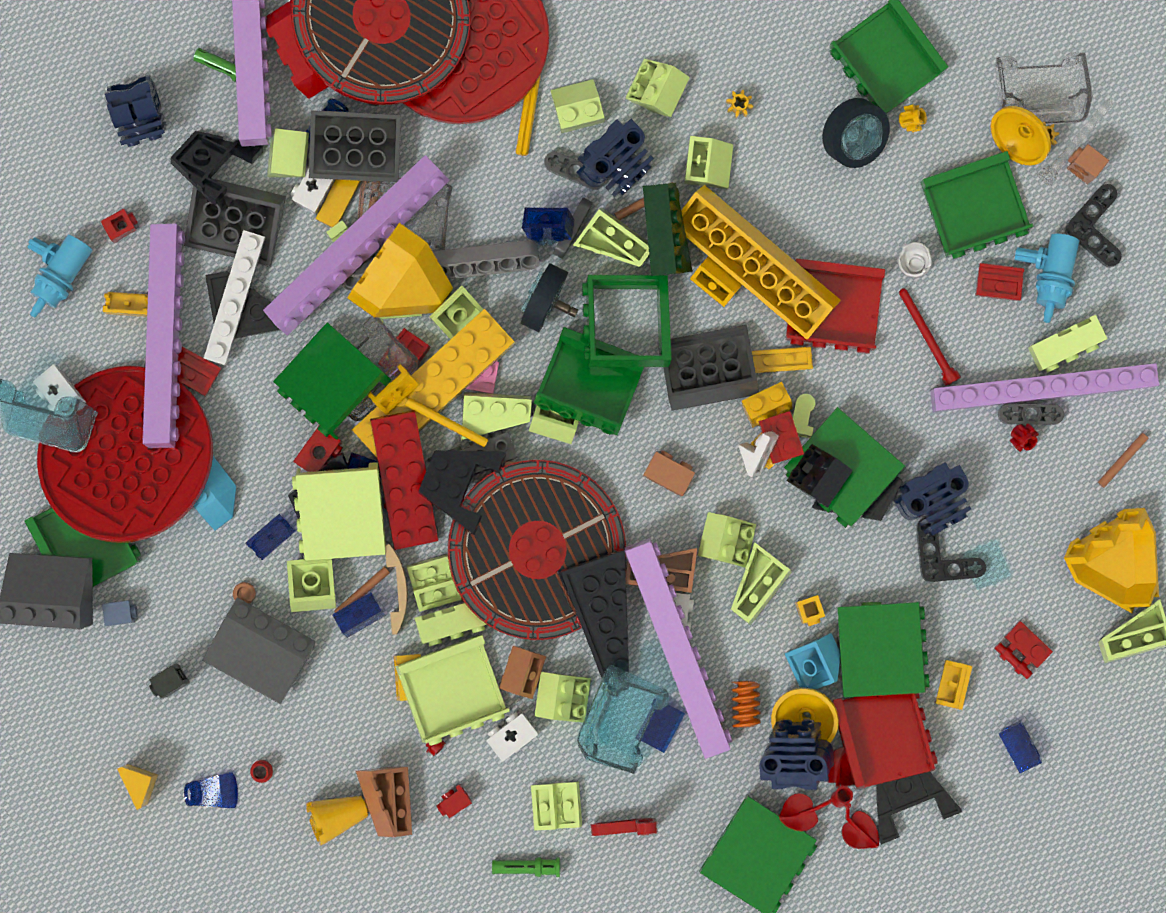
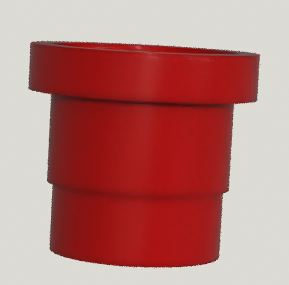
[250,760,273,783]

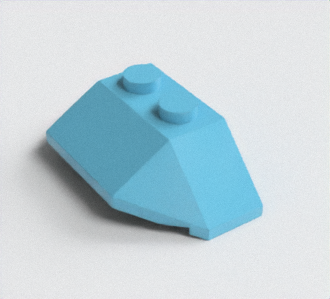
[194,455,236,531]

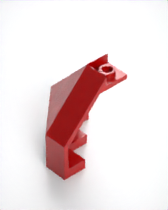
[266,0,329,99]

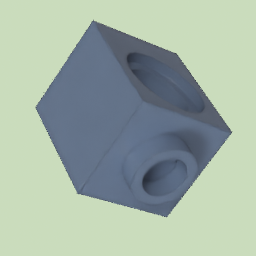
[102,600,138,626]

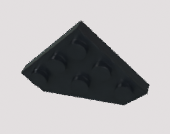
[205,271,281,339]

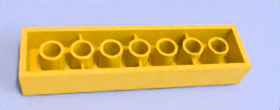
[681,185,841,339]
[352,309,516,457]

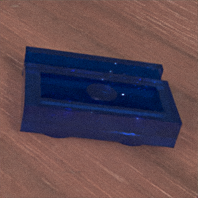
[635,698,685,753]

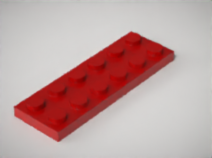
[370,410,438,550]

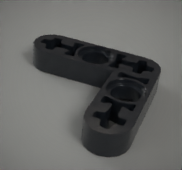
[1066,184,1122,267]
[916,517,986,582]

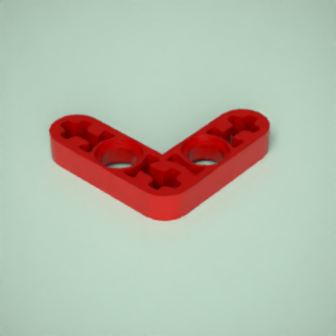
[590,818,658,836]

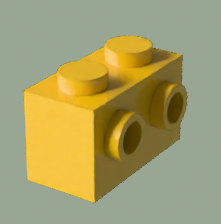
[690,256,742,307]
[741,382,793,428]

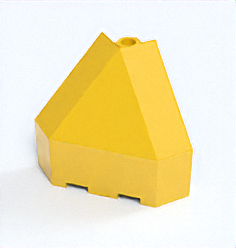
[347,223,453,318]
[1064,508,1159,613]

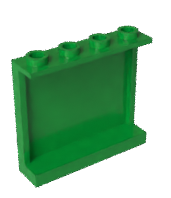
[829,0,948,114]
[920,151,1034,259]
[273,322,391,440]
[534,327,644,436]
[784,407,906,528]
[24,508,141,587]
[837,602,930,697]
[699,795,817,913]

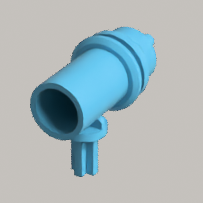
[28,234,93,318]
[1014,234,1080,323]

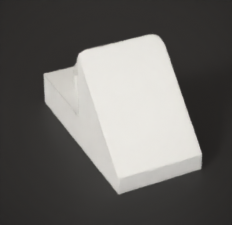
[739,431,779,477]

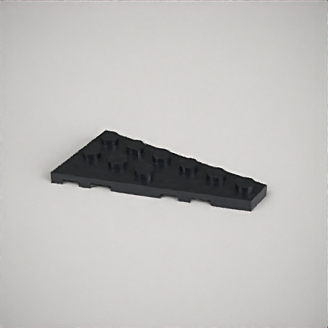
[561,548,630,696]

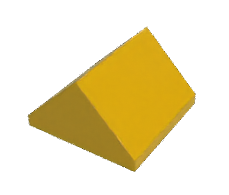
[117,764,158,810]

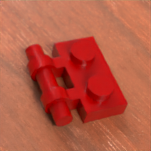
[994,621,1053,679]

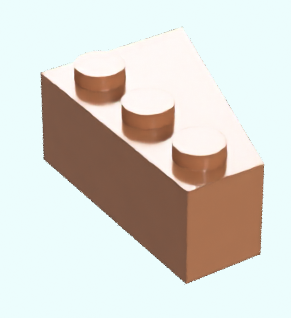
[626,548,697,593]
[356,766,412,837]

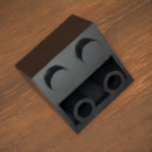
[787,444,853,508]

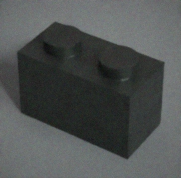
[149,664,190,699]

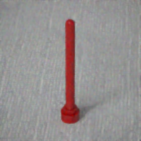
[899,288,961,386]

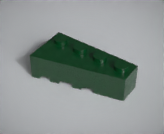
[643,183,693,276]

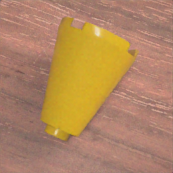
[306,796,369,846]

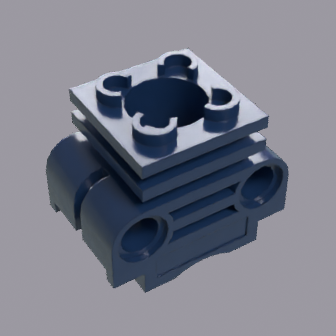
[105,75,167,147]
[576,119,654,197]
[894,462,972,536]
[759,719,834,790]

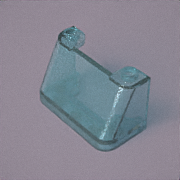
[0,379,98,452]
[577,665,669,774]

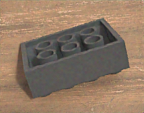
[309,110,401,182]
[184,178,286,266]
[663,325,759,411]
[0,553,93,629]
[202,597,316,705]

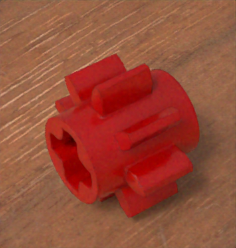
[1010,423,1039,452]

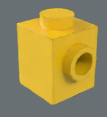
[795,595,825,626]

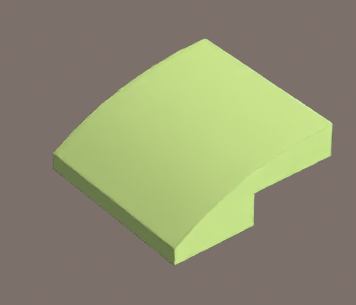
[407,554,462,612]
[531,782,582,831]

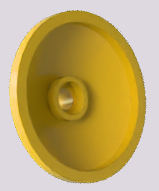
[991,106,1051,166]
[771,688,839,743]

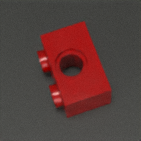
[293,425,343,472]

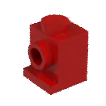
[101,209,138,243]
[436,784,472,819]

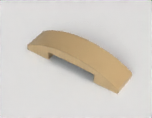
[385,545,408,635]

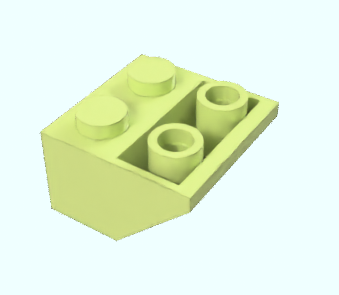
[626,59,690,117]
[684,136,733,189]
[697,512,756,568]
[535,672,591,723]

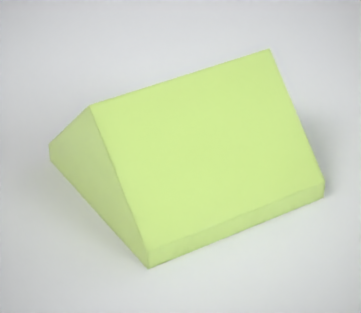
[267,128,309,178]
[430,286,483,340]

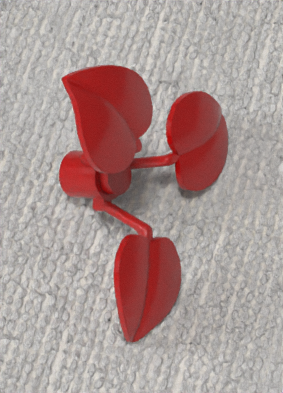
[779,747,879,849]

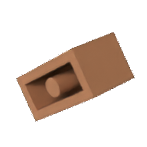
[643,450,695,497]
[499,646,546,699]

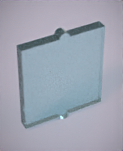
[962,540,1011,590]

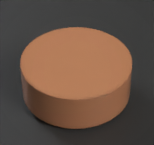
[233,582,256,604]

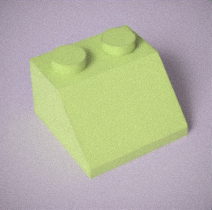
[550,79,605,134]
[529,405,579,444]
[287,559,336,612]

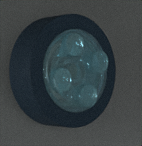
[822,98,890,168]
[520,263,578,332]

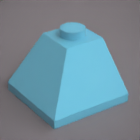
[785,633,841,690]

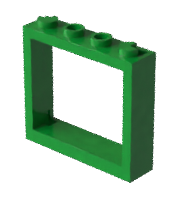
[582,275,671,367]

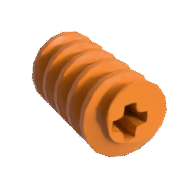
[732,681,761,727]

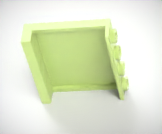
[292,462,386,561]
[395,635,510,746]

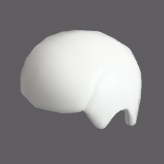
[898,242,932,278]

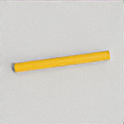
[405,398,488,447]

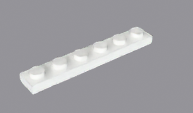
[204,230,266,365]

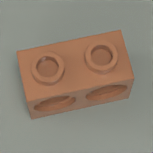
[1066,144,1109,185]

